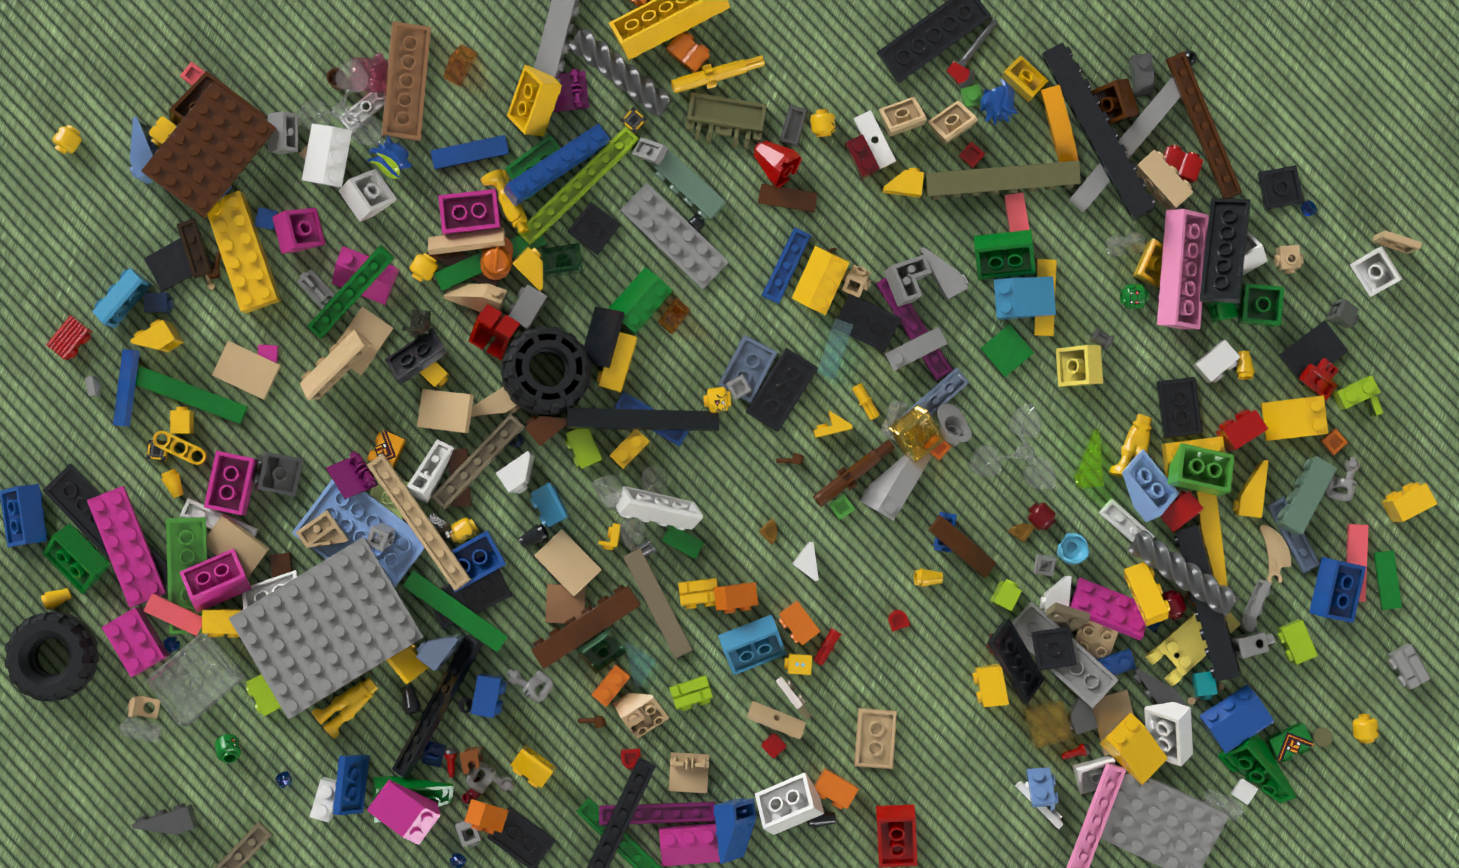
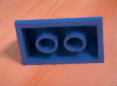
[0,484,47,548]
[451,530,506,593]
[1309,557,1366,623]
[1200,684,1274,754]

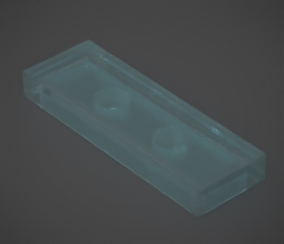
[817,318,853,379]

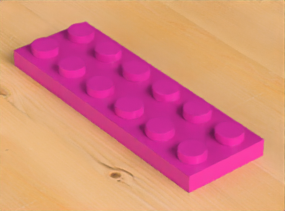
[87,486,167,608]

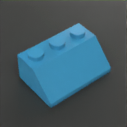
[92,268,152,328]
[718,615,787,675]

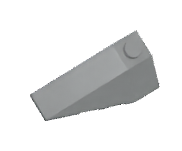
[859,446,932,521]

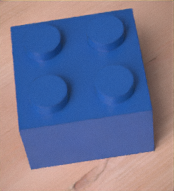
[471,673,507,718]

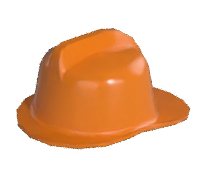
[480,236,513,280]

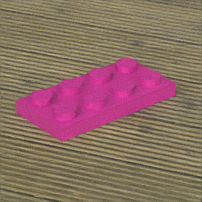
[1070,577,1146,640]

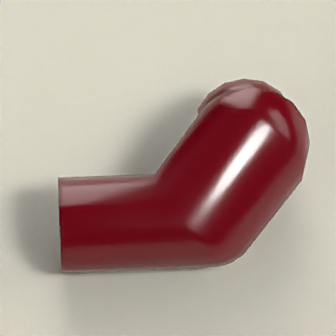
[462,777,481,804]

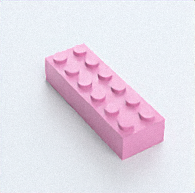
[1157,209,1209,330]

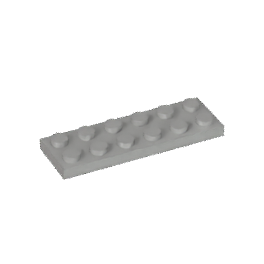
[620,183,729,290]
[1012,601,1119,709]

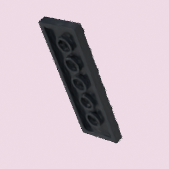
[876,0,991,84]
[1200,198,1251,303]

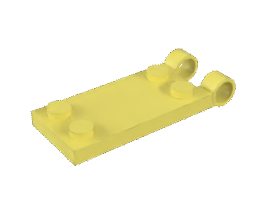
[1145,612,1241,687]

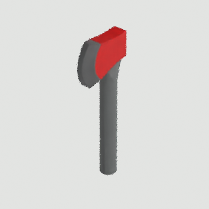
[946,18,998,89]

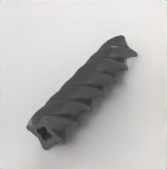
[568,29,673,117]
[1127,530,1241,617]

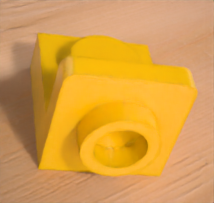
[598,523,622,550]

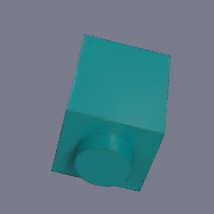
[1191,671,1218,701]

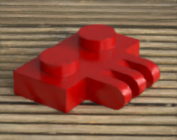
[1299,358,1338,401]

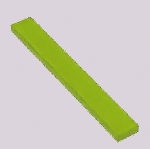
[517,126,639,246]

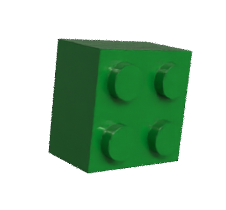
[1237,283,1284,327]

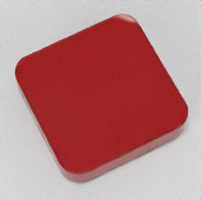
[761,733,786,758]

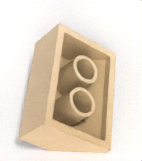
[1136,150,1193,210]

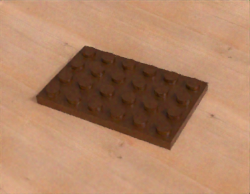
[141,81,276,219]

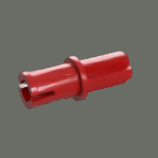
[813,628,842,666]

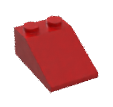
[876,804,918,868]

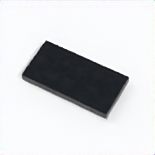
[746,348,818,432]
[432,568,512,630]
[987,618,1044,704]

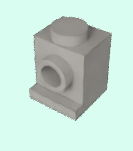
[367,523,395,552]
[455,820,483,848]

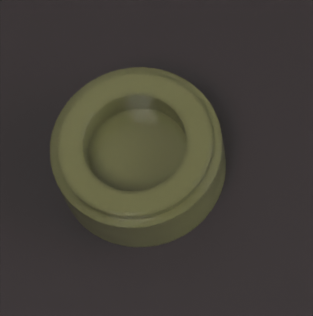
[1312,727,1333,747]

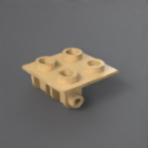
[1074,620,1118,659]
[669,752,709,793]

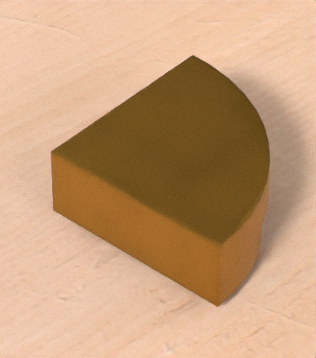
[759,518,778,545]
[1008,524,1035,543]

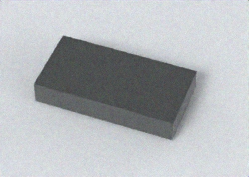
[779,105,808,147]

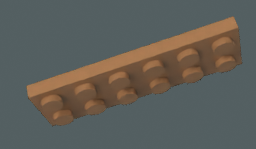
[381,21,431,141]

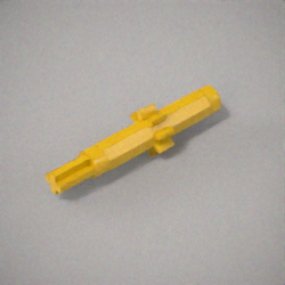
[671,55,765,93]

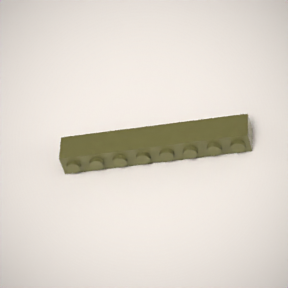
[924,161,1081,200]

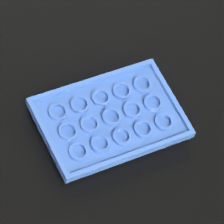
[292,479,425,588]

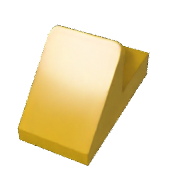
[813,411,853,438]

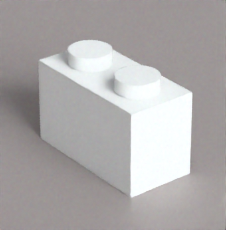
[1193,340,1240,383]
[310,777,337,822]

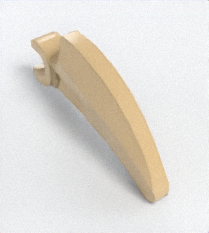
[1260,524,1291,583]

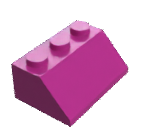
[332,246,399,305]
[179,548,252,613]
[659,823,720,866]

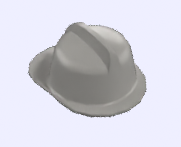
[937,403,972,447]

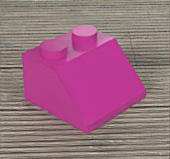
[272,208,325,254]

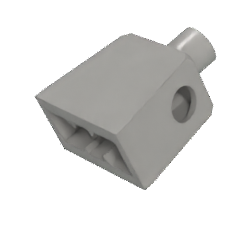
[1231,632,1275,658]

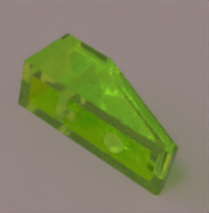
[1074,429,1104,488]

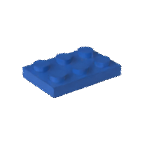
[333,754,370,815]

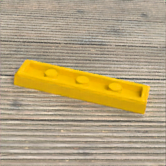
[1034,259,1057,337]

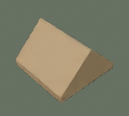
[879,97,927,137]
[927,100,978,146]

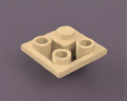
[613,693,669,739]

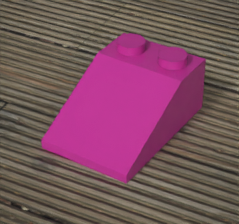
[367,780,441,845]

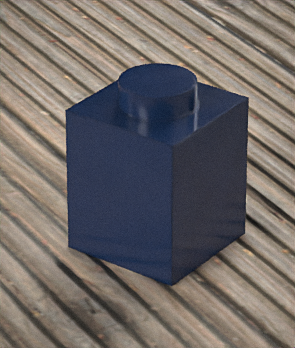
[144,292,174,314]

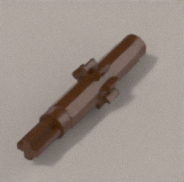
[813,439,895,507]

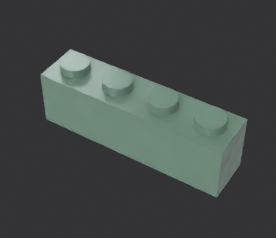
[654,150,726,221]
[1276,456,1337,536]

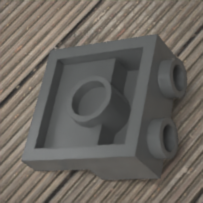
[253,451,303,497]

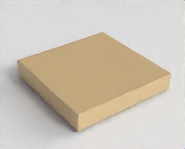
[1372,230,1422,254]

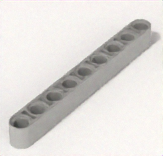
[1068,77,1181,213]

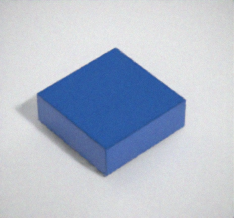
[255,207,278,230]

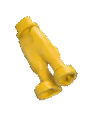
[480,169,529,233]
[1109,414,1152,478]
[311,677,379,739]

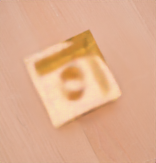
[888,405,945,463]
[1023,699,1073,748]

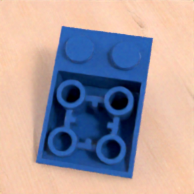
[714,798,756,864]

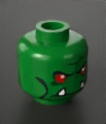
[1120,284,1149,309]
[215,733,242,763]

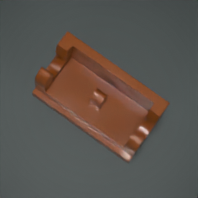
[459,745,484,774]

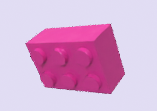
[438,189,502,235]
[204,451,257,515]
[102,606,170,677]

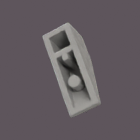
[919,247,969,301]
[885,327,948,371]

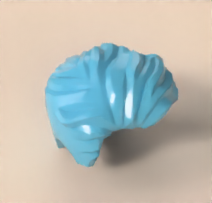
[1057,533,1089,565]

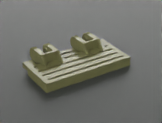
[685,92,767,150]

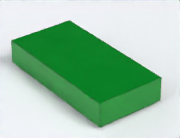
[662,525,705,559]

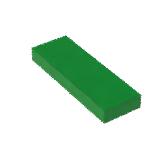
[1373,550,1402,610]

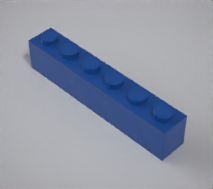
[504,123,610,206]

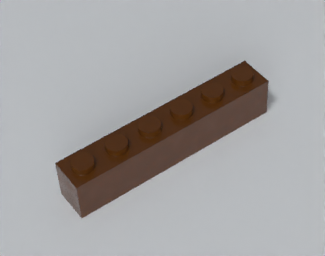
[531,584,641,669]

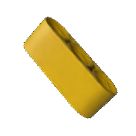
[153,431,208,465]

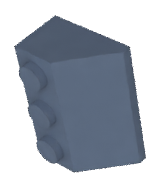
[416,634,465,671]

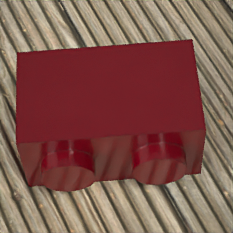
[844,134,880,180]

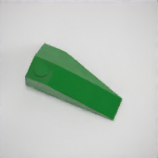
[1218,734,1297,804]
[372,776,454,823]

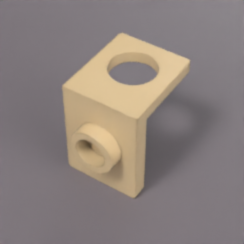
[128,695,161,719]

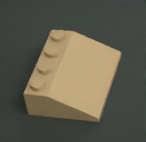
[300,329,373,401]

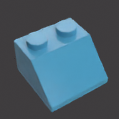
[530,482,570,527]

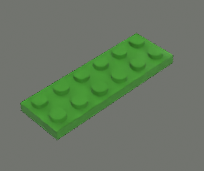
[166,517,208,634]

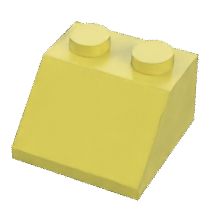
[1056,345,1103,387]

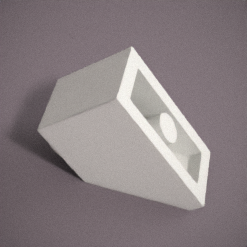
[1040,576,1072,613]

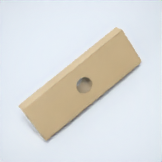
[746,701,806,739]

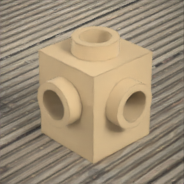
[1274,245,1303,274]
[842,265,872,298]

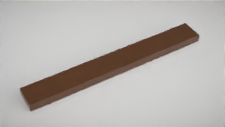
[1165,51,1242,199]

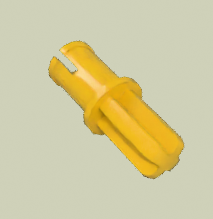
[851,383,879,420]

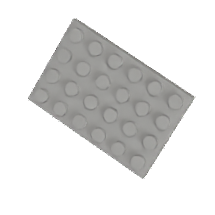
[1101,770,1229,868]

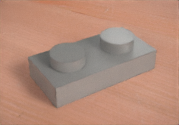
[631,138,669,165]

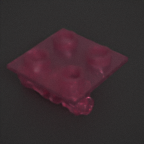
[347,53,388,93]

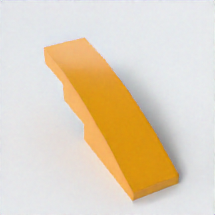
[1040,84,1079,162]

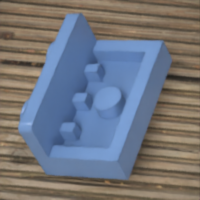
[1026,767,1058,811]

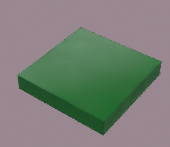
[980,324,1034,378]

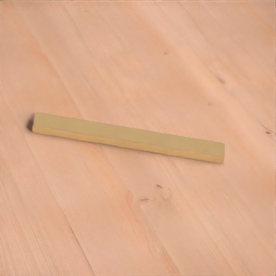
[367,454,472,591]

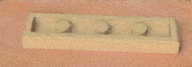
[428,228,505,255]

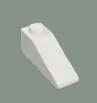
[407,439,454,503]

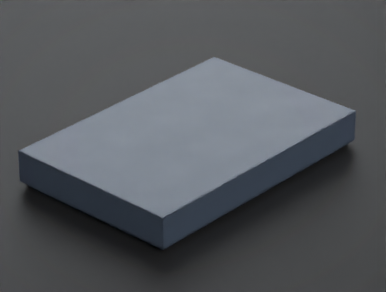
[717,335,778,403]

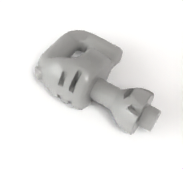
[1325,457,1361,501]
[506,669,553,703]
[466,761,515,794]

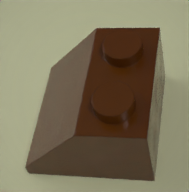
[1090,79,1140,126]
[525,415,567,446]

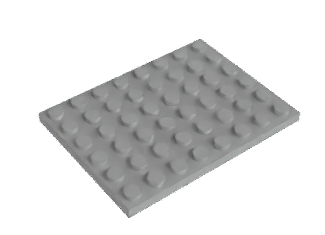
[229,537,424,719]

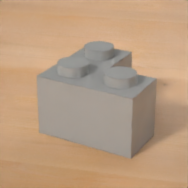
[884,254,932,307]

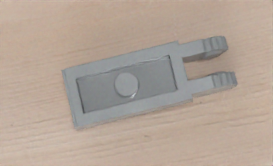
[1240,579,1272,632]

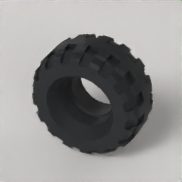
[501,326,592,416]
[4,612,99,702]

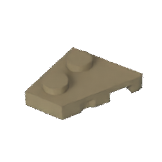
[1046,603,1090,633]

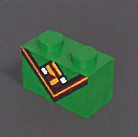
[1265,722,1314,762]

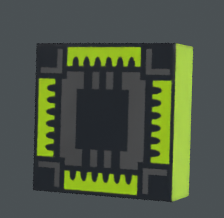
[1365,395,1383,416]

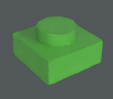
[960,84,982,108]
[828,494,855,520]

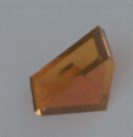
[443,44,478,86]
[658,298,691,334]

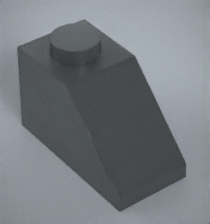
[1128,53,1154,97]
[1326,299,1359,328]
[1067,695,1098,735]

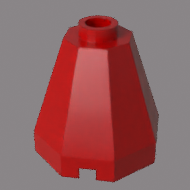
[754,141,802,188]

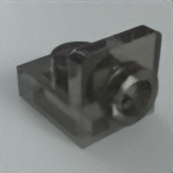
[402,310,431,337]
[429,513,452,542]

